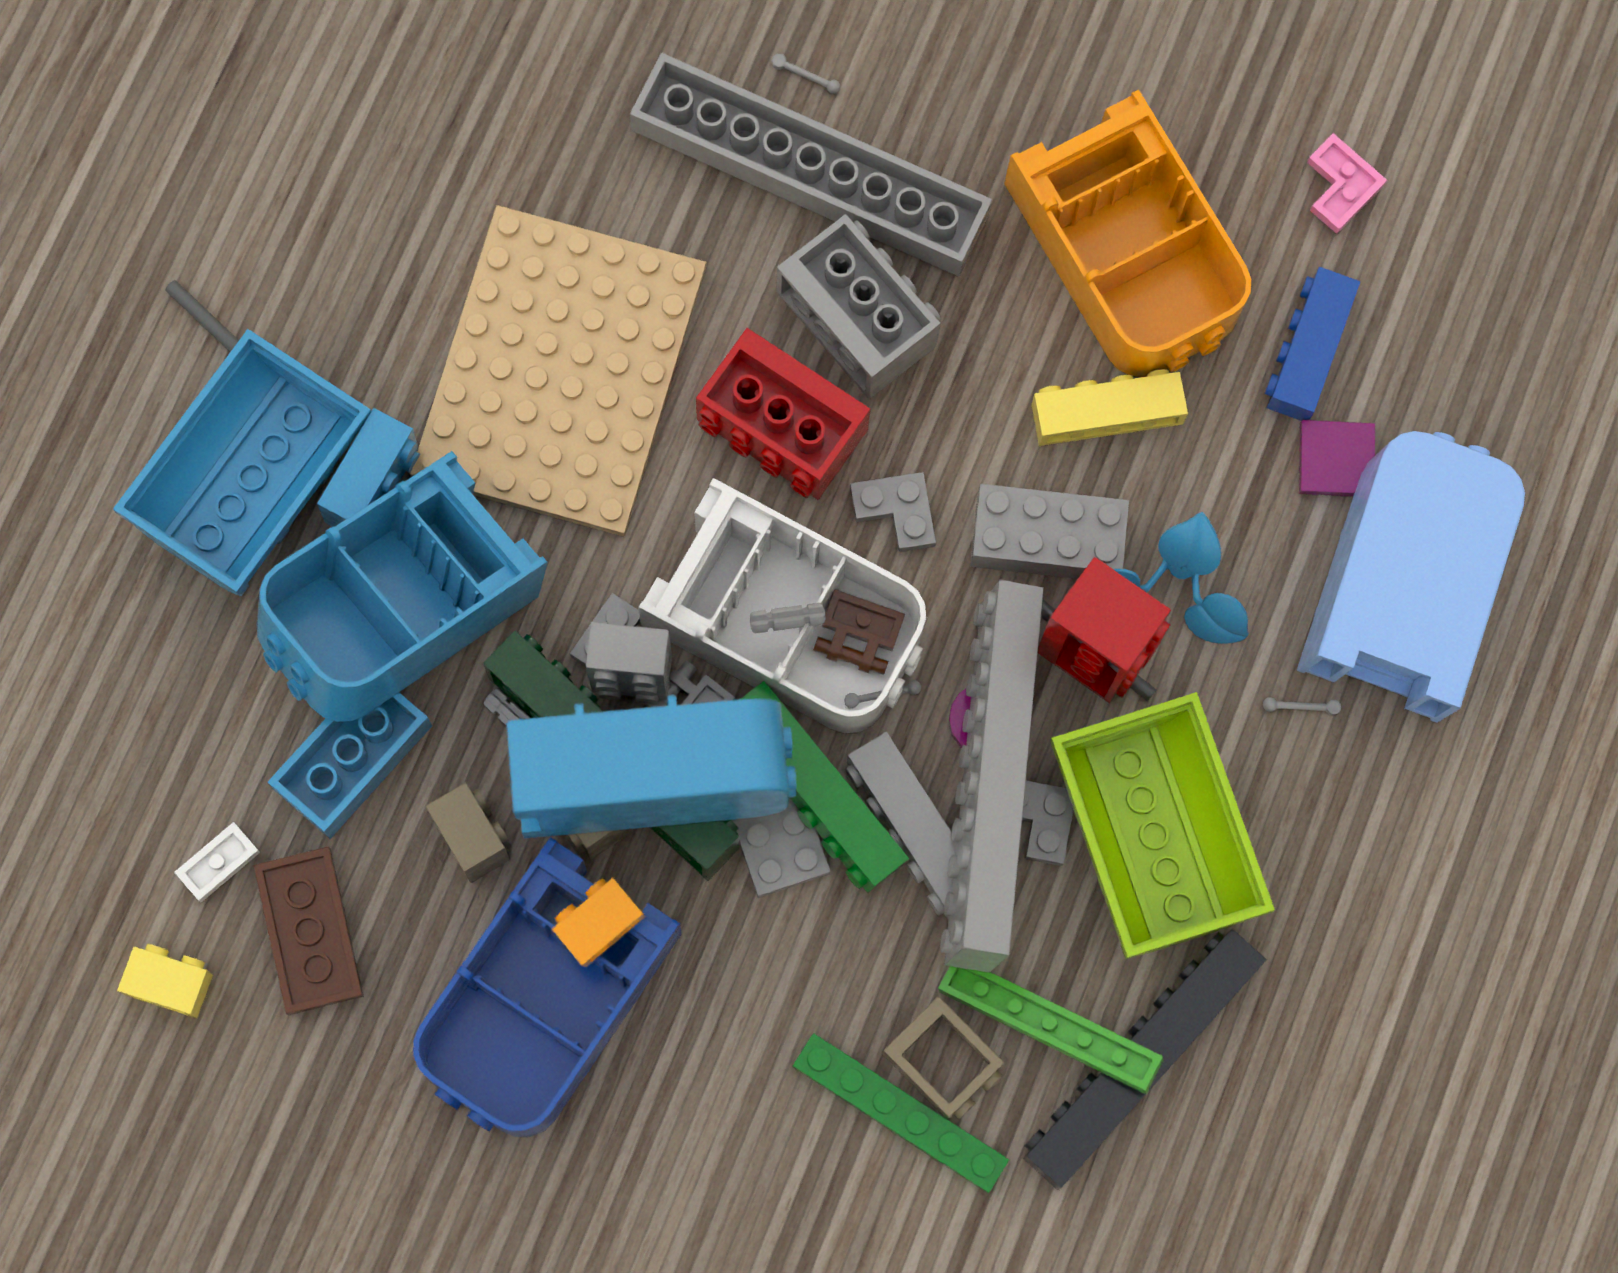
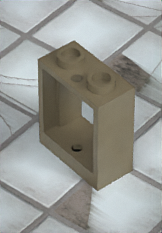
[882,996,1004,1120]

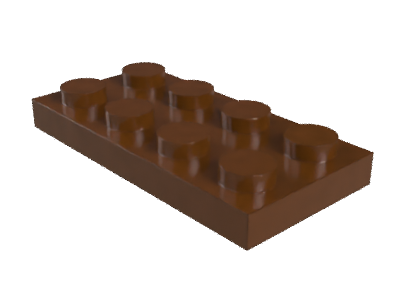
[254,846,364,1015]

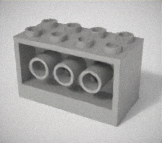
[776,214,941,399]

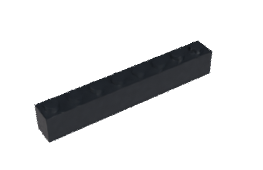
[1023,928,1267,1190]

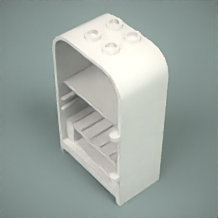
[638,478,926,733]

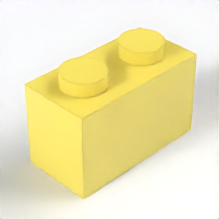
[117,944,213,1018]

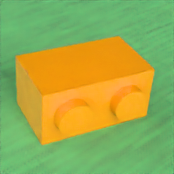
[552,878,646,967]

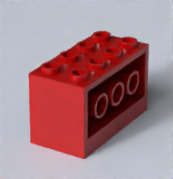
[696,328,871,500]
[1037,556,1171,704]

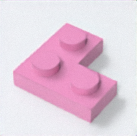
[1307,133,1387,234]

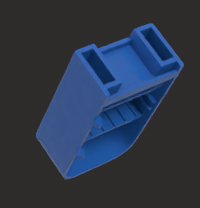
[413,837,682,1137]

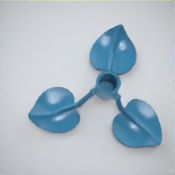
[1114,512,1249,644]

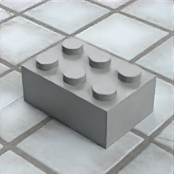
[586,622,672,704]

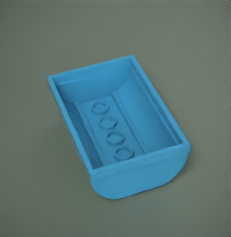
[113,329,371,596]

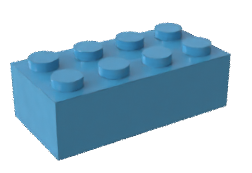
[268,693,432,839]

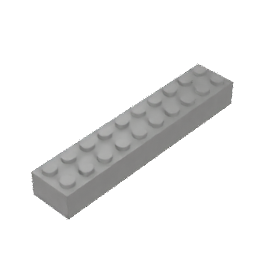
[630,52,992,277]
[940,579,1044,972]

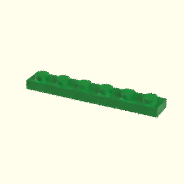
[792,1033,1009,1193]

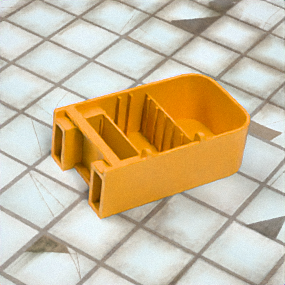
[1004,90,1251,377]

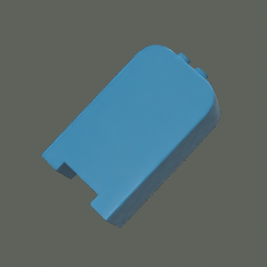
[257,451,548,722]
[507,695,796,839]

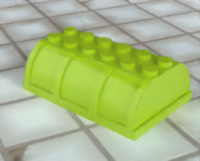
[1050,692,1275,959]

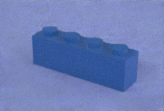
[1264,267,1361,421]

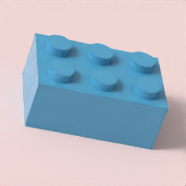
[317,408,420,527]

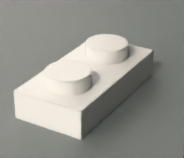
[174,822,260,902]

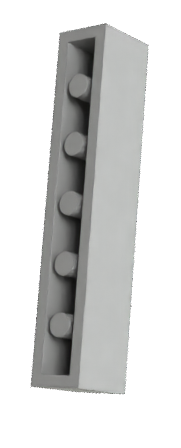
[845,731,957,930]

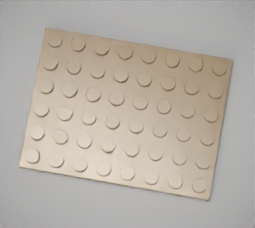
[410,205,707,537]

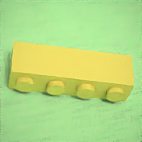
[1031,369,1188,446]

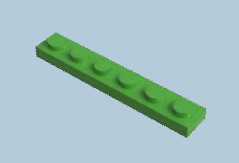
[938,966,1164,1094]

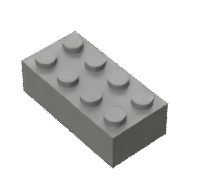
[970,484,1129,579]

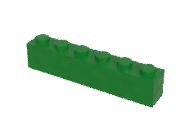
[739,681,909,893]

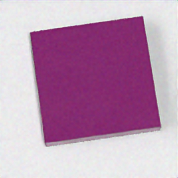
[1299,420,1375,497]

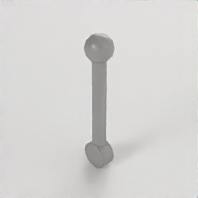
[772,54,841,94]
[844,680,921,708]
[1263,697,1341,716]

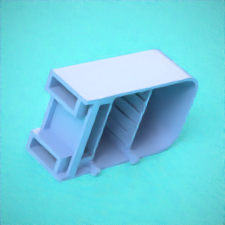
[1297,431,1525,723]

